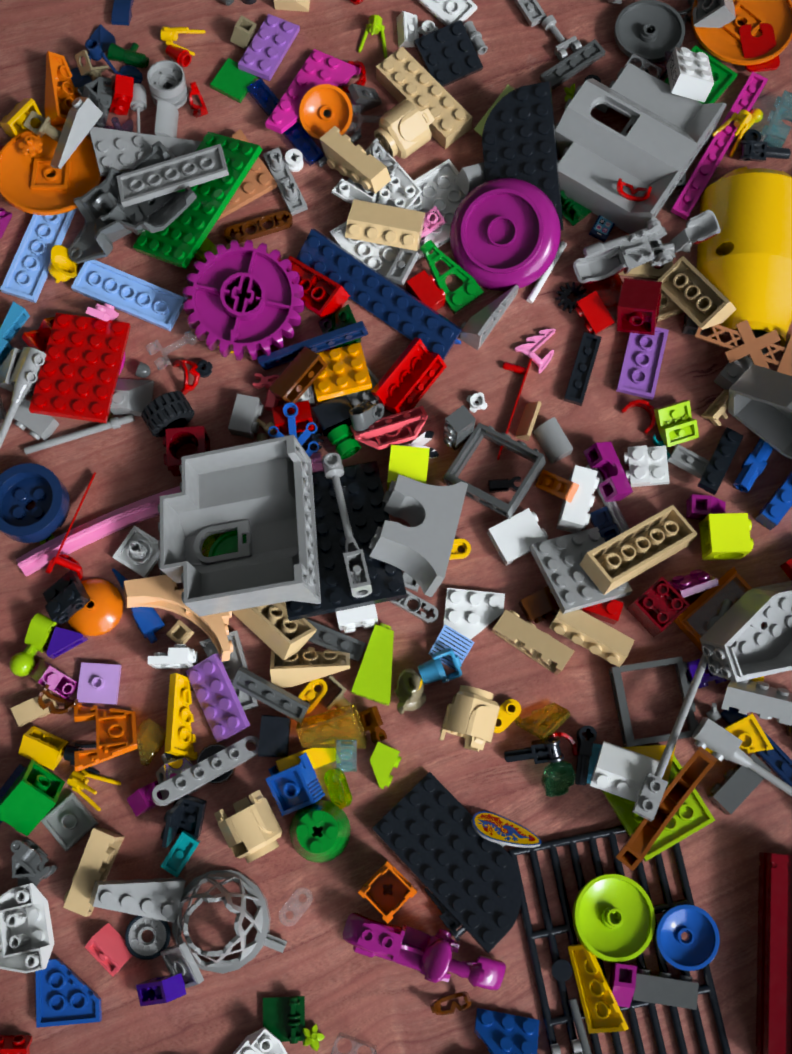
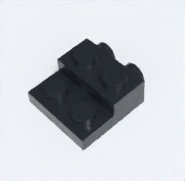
[43,570,90,624]

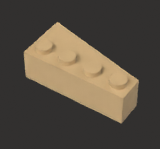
[319,126,391,194]
[491,610,575,675]
[63,827,125,917]

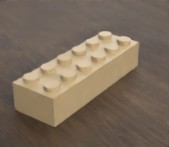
[376,46,473,149]
[579,505,698,595]

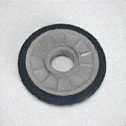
[125,915,171,960]

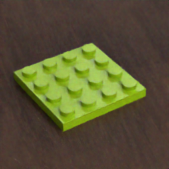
[602,756,715,862]

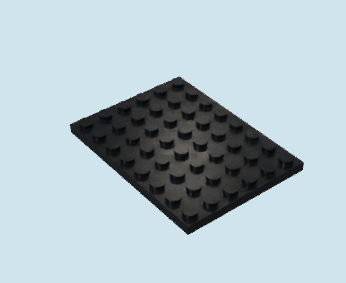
[285,461,407,621]

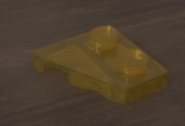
[515,703,570,742]

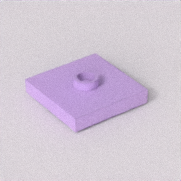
[77,662,122,705]

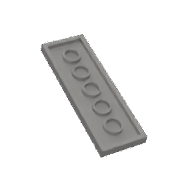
[116,144,229,207]

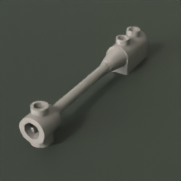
[0,347,46,449]
[322,453,372,598]
[692,717,792,797]

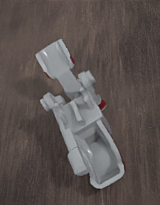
[573,210,721,284]

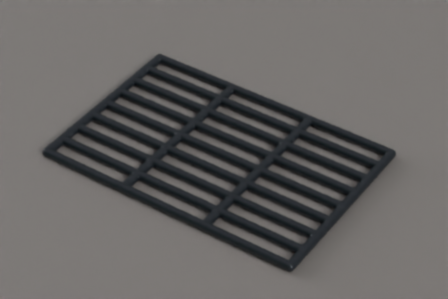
[508,825,731,1054]

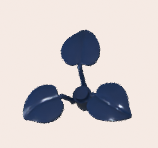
[70,24,143,88]

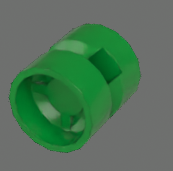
[327,424,361,460]

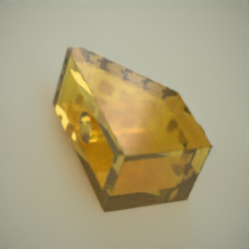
[137,718,166,766]

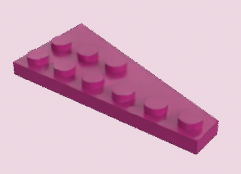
[265,49,361,134]

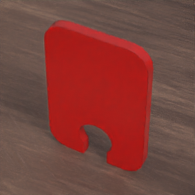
[738,23,780,72]

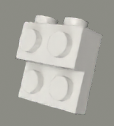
[624,445,670,487]
[148,644,198,669]

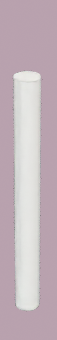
[526,241,567,304]

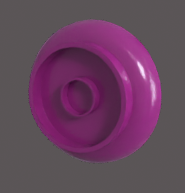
[450,178,561,291]

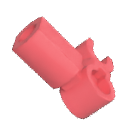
[252,373,279,411]

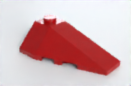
[288,256,350,317]

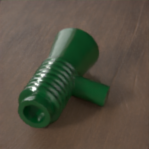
[108,43,149,69]

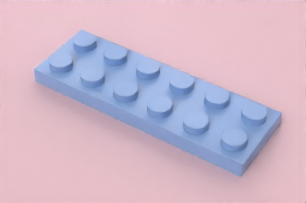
[0,208,77,303]
[71,260,187,332]

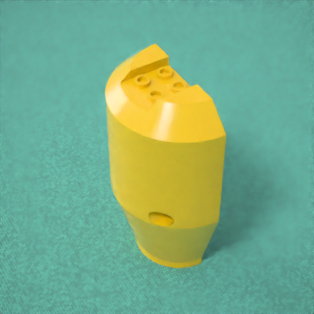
[696,167,792,347]

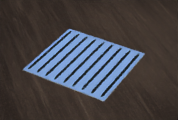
[428,625,475,671]

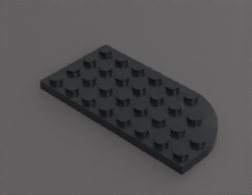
[482,81,564,231]
[372,772,522,953]

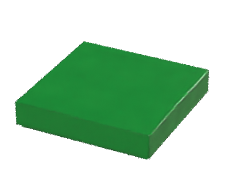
[210,58,258,103]

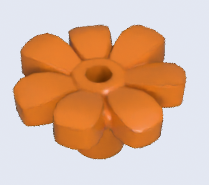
[19,136,43,156]

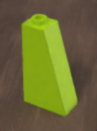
[351,623,394,706]

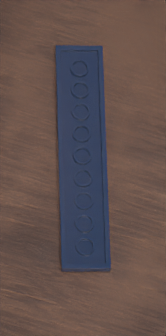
[296,229,463,361]

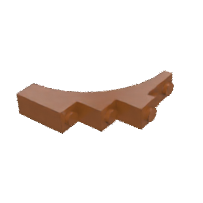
[616,746,718,871]

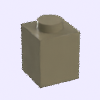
[230,15,257,50]

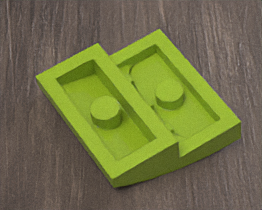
[654,400,699,447]

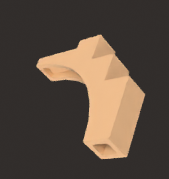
[124,575,233,662]

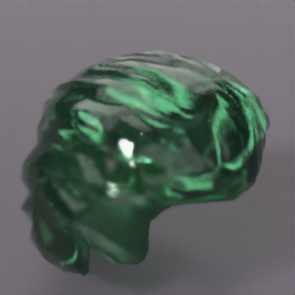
[541,760,575,797]

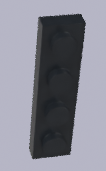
[564,332,602,406]
[697,427,743,495]

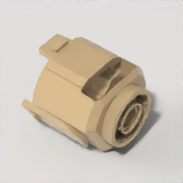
[374,97,435,159]
[439,685,500,752]
[214,790,283,863]

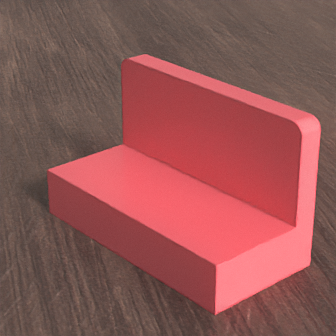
[85,923,133,977]

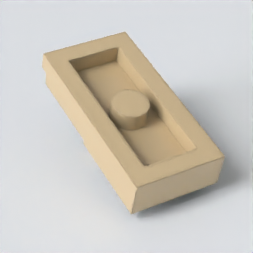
[701,389,729,426]

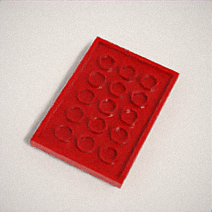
[29,313,131,424]

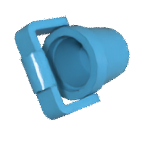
[417,648,462,685]

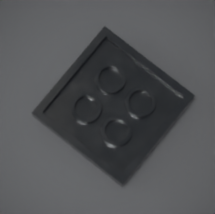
[414,20,483,87]

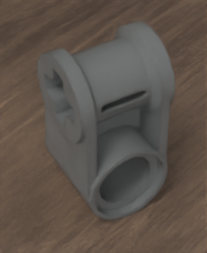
[349,400,384,431]

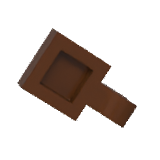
[358,706,387,743]

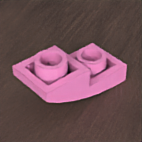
[421,206,447,238]
[85,303,119,321]

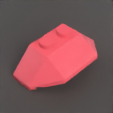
[351,406,428,450]

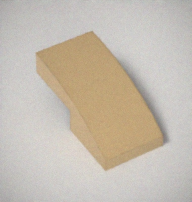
[10,691,59,727]

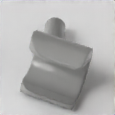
[706,703,722,722]

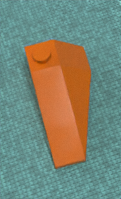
[44,51,79,126]

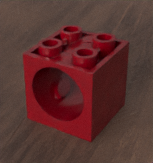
[617,278,662,335]
[163,426,210,476]
[627,576,690,637]

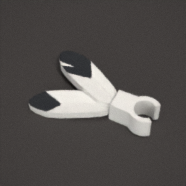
[397,431,439,458]

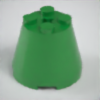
[290,800,351,863]

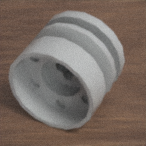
[147,60,188,109]

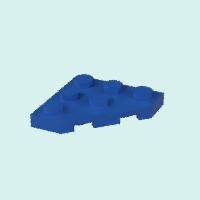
[35,958,102,1028]
[474,1008,540,1054]

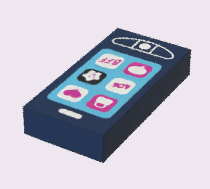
[589,215,615,242]

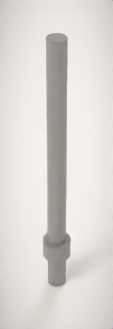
[24,414,135,455]

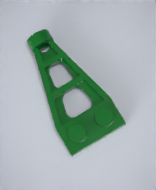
[420,240,484,314]

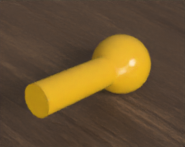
[739,108,763,135]

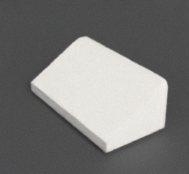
[396,11,419,48]

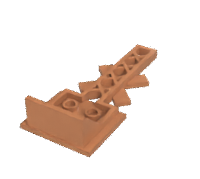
[694,320,792,376]

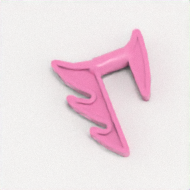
[515,329,556,374]

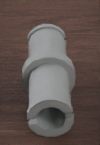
[464,21,488,55]

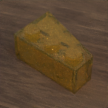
[296,704,367,749]

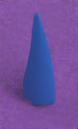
[112,568,165,644]

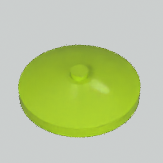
[572,874,655,962]

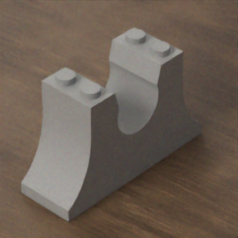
[369,474,468,597]

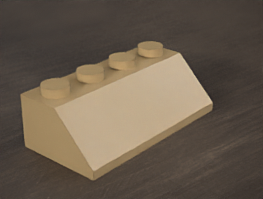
[345,199,426,251]
[657,256,736,330]
[232,602,317,660]
[549,608,635,667]

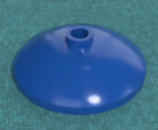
[656,904,720,971]

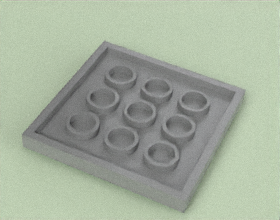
[529,527,632,614]

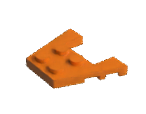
[74,703,138,772]

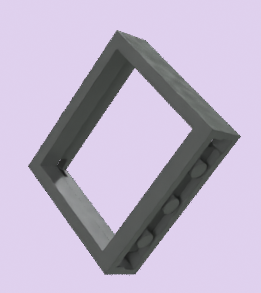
[443,423,546,519]
[609,656,699,747]

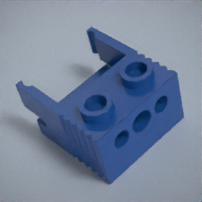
[265,752,325,816]

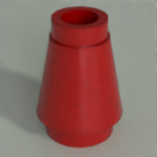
[166,45,192,67]

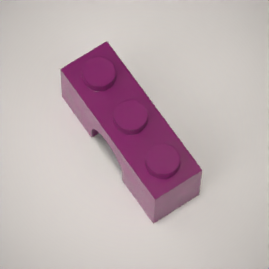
[584,442,633,502]

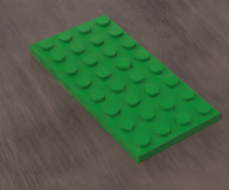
[132,132,262,269]

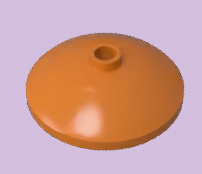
[299,84,353,140]
[68,578,124,636]

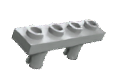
[263,147,308,216]

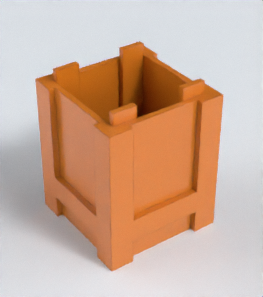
[358,860,417,924]

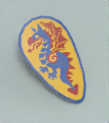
[471,811,541,848]

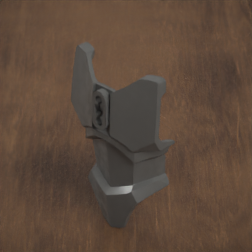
[68,141,197,264]

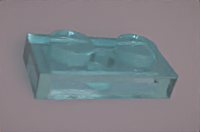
[336,740,357,772]

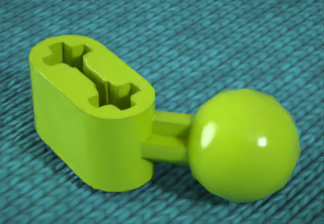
[9,613,57,677]

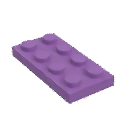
[238,14,300,81]
[616,327,669,400]
[185,653,250,743]

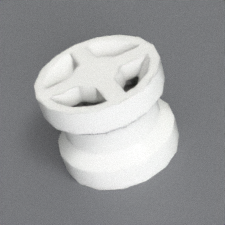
[285,149,304,172]

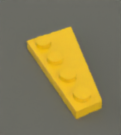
[165,673,198,761]
[568,944,629,1034]

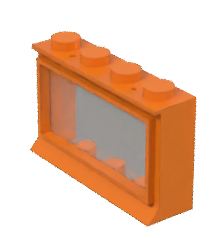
[674,567,752,653]

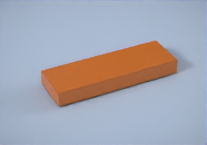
[535,469,579,503]

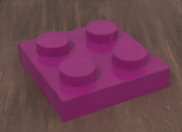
[668,569,719,598]

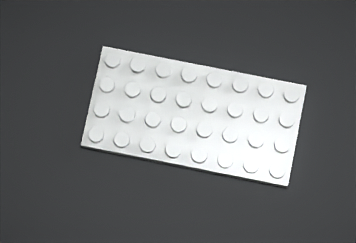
[330,159,465,277]

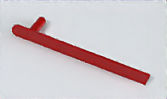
[497,358,532,460]
[48,472,96,574]

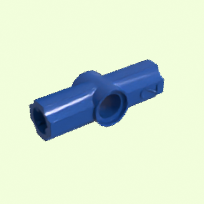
[733,438,774,493]

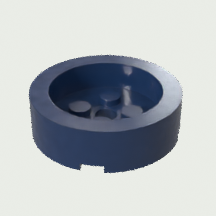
[0,463,70,543]

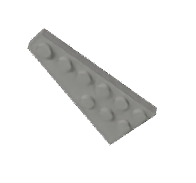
[89,127,202,177]

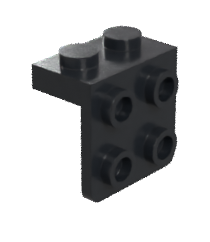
[161,794,207,848]

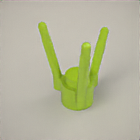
[358,15,388,59]

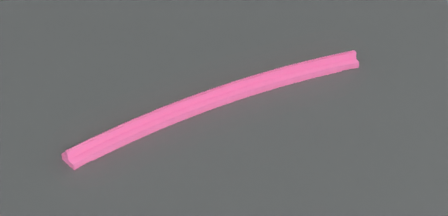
[16,453,323,577]

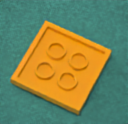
[313,343,373,402]

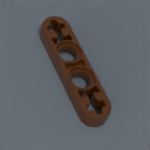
[224,210,293,243]

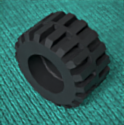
[141,391,195,438]

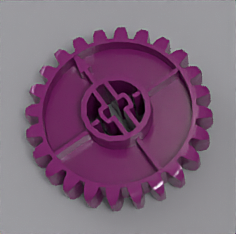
[183,240,304,360]

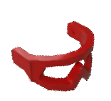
[342,60,366,93]
[188,82,208,118]
[617,178,652,202]
[173,360,200,395]
[621,400,656,434]
[45,554,83,581]
[545,732,578,755]

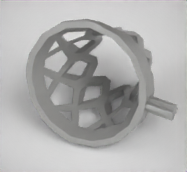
[172,870,287,974]

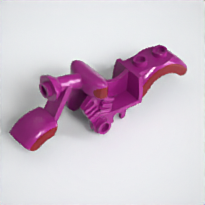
[342,912,506,991]

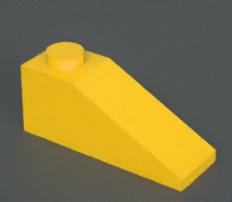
[276,740,341,772]

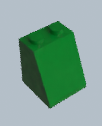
[0,760,65,836]

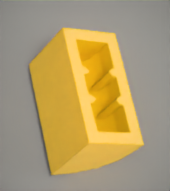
[18,726,69,771]

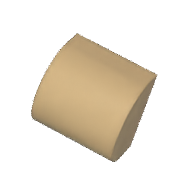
[166,620,194,644]

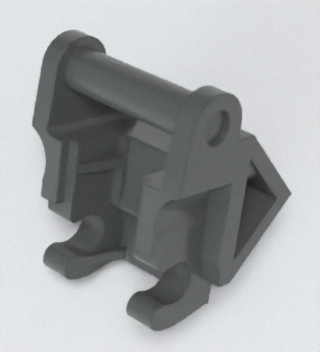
[77,77,113,128]
[10,839,58,886]

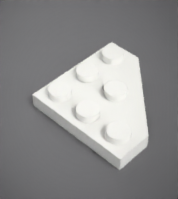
[443,588,505,640]

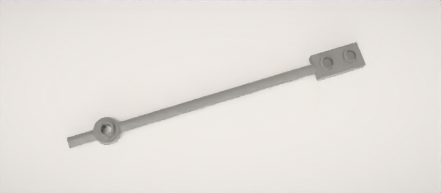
[632,599,732,821]

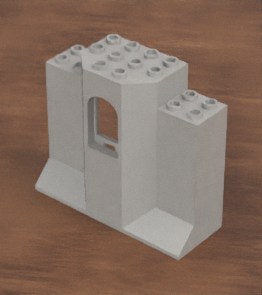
[555,63,727,234]
[158,435,321,617]

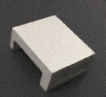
[487,508,548,566]

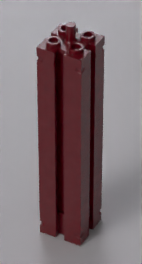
[756,852,792,1054]

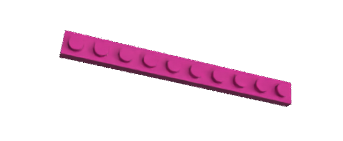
[671,72,768,220]

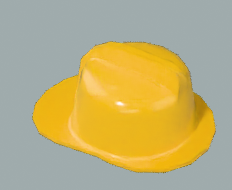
[48,245,78,283]

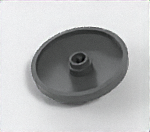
[614,0,685,63]

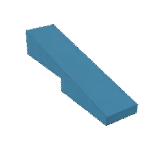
[0,301,30,365]

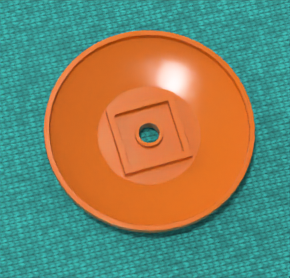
[691,0,792,65]
[0,125,103,215]

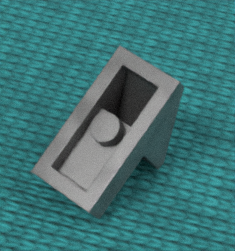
[348,83,382,114]

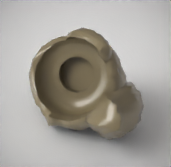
[394,668,426,714]

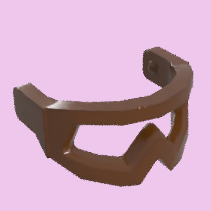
[38,684,78,714]
[430,991,471,1016]

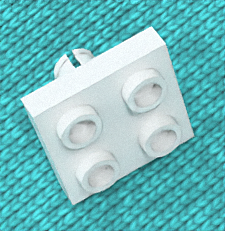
[112,526,160,578]

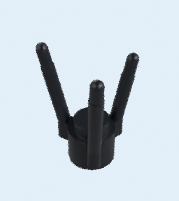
[64,743,100,775]

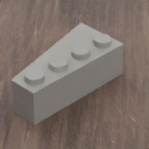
[721,680,792,726]
[89,877,186,923]

